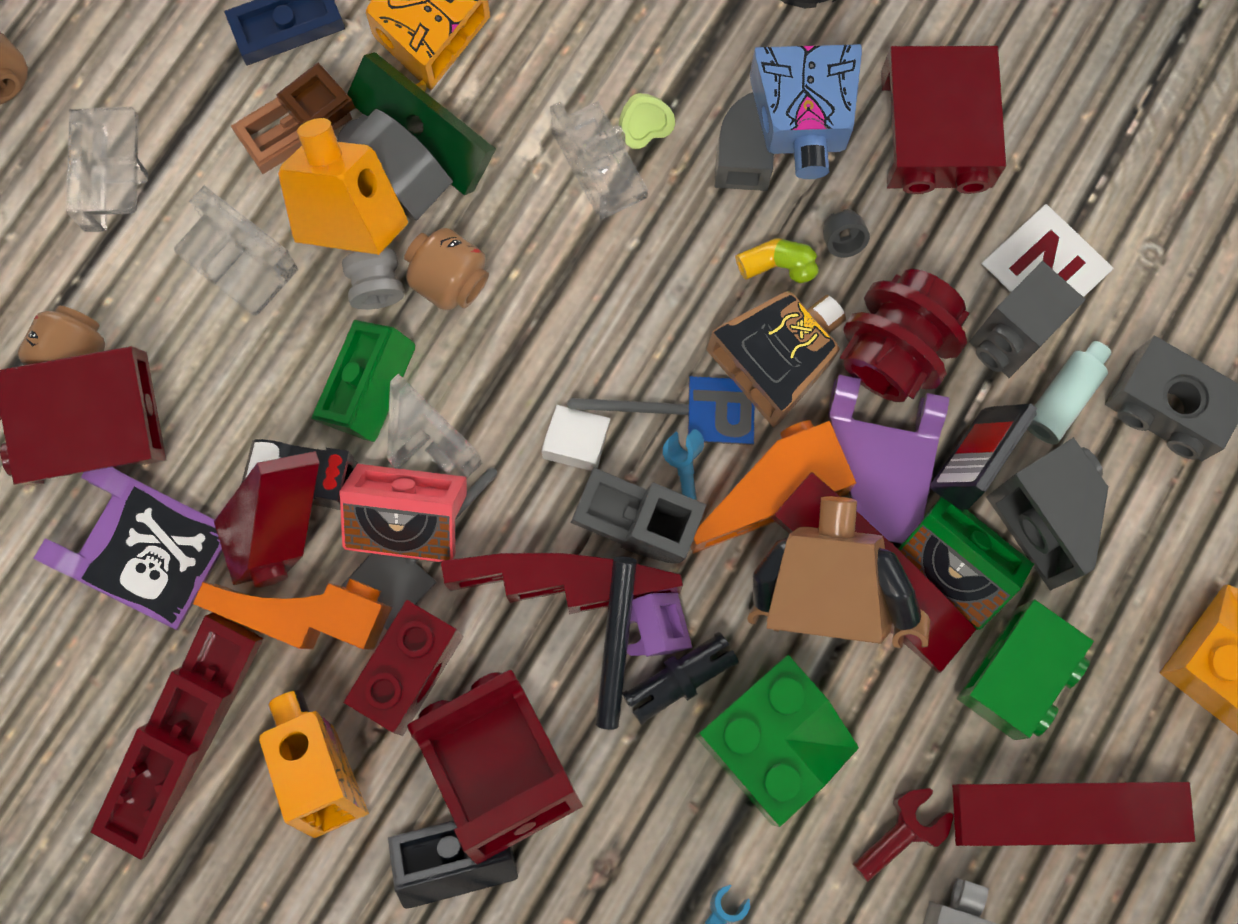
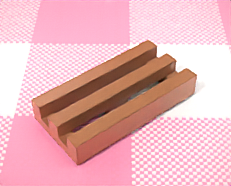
[231,98,352,174]

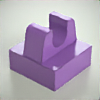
[627,593,693,657]

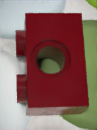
[343,600,464,736]

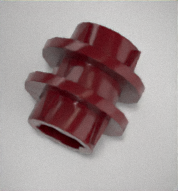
[840,268,970,402]

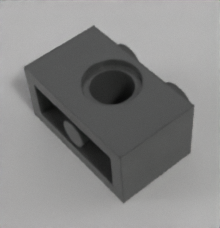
[969,261,1086,379]
[1105,335,1238,461]

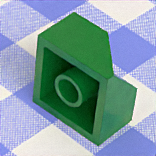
[695,655,859,827]

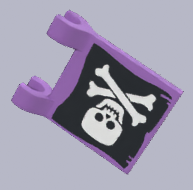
[33,467,222,630]

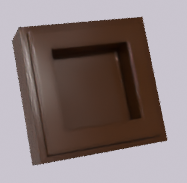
[276,62,355,126]

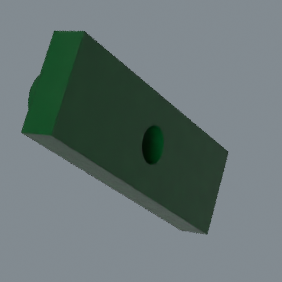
[347,52,496,196]

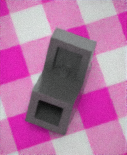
[714,92,774,191]
[337,109,453,221]
[570,468,707,564]

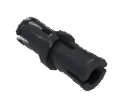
[622,632,739,725]

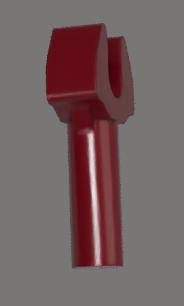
[852,788,954,882]

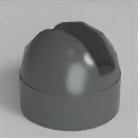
[823,209,870,258]

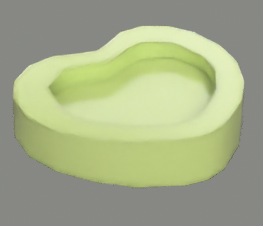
[618,93,675,149]

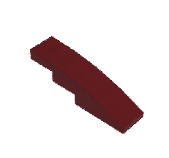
[771,472,977,673]
[441,553,683,615]
[90,613,264,860]
[952,782,1195,846]

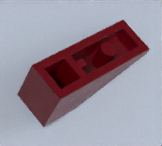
[214,451,319,588]

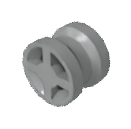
[342,248,405,310]

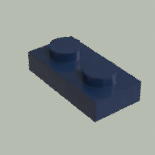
[224,0,345,66]

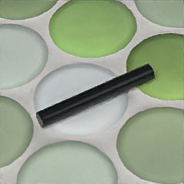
[596,556,637,730]

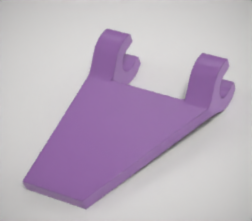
[828,375,949,544]

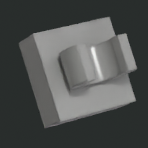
[923,878,997,924]

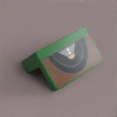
[898,497,1034,630]

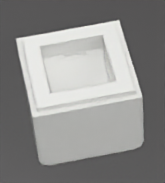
[541,405,610,471]

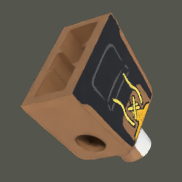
[706,292,846,428]

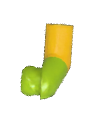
[735,238,819,283]

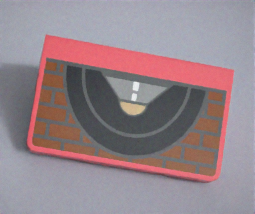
[340,464,467,562]

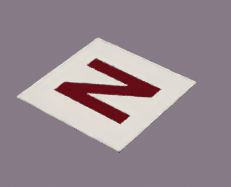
[981,204,1114,297]

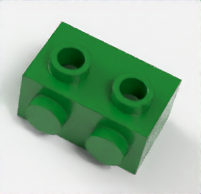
[956,599,1094,740]

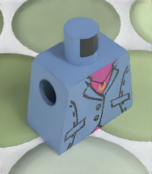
[750,44,862,179]

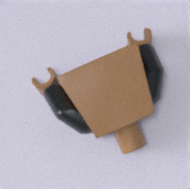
[747,496,930,648]

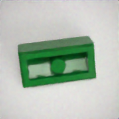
[311,320,416,442]

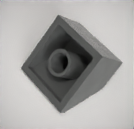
[986,437,1109,591]

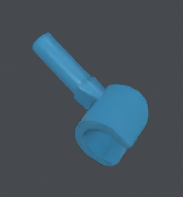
[663,429,704,500]
[705,885,750,924]

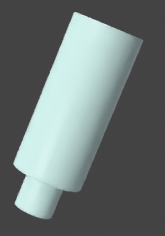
[1027,341,1111,444]

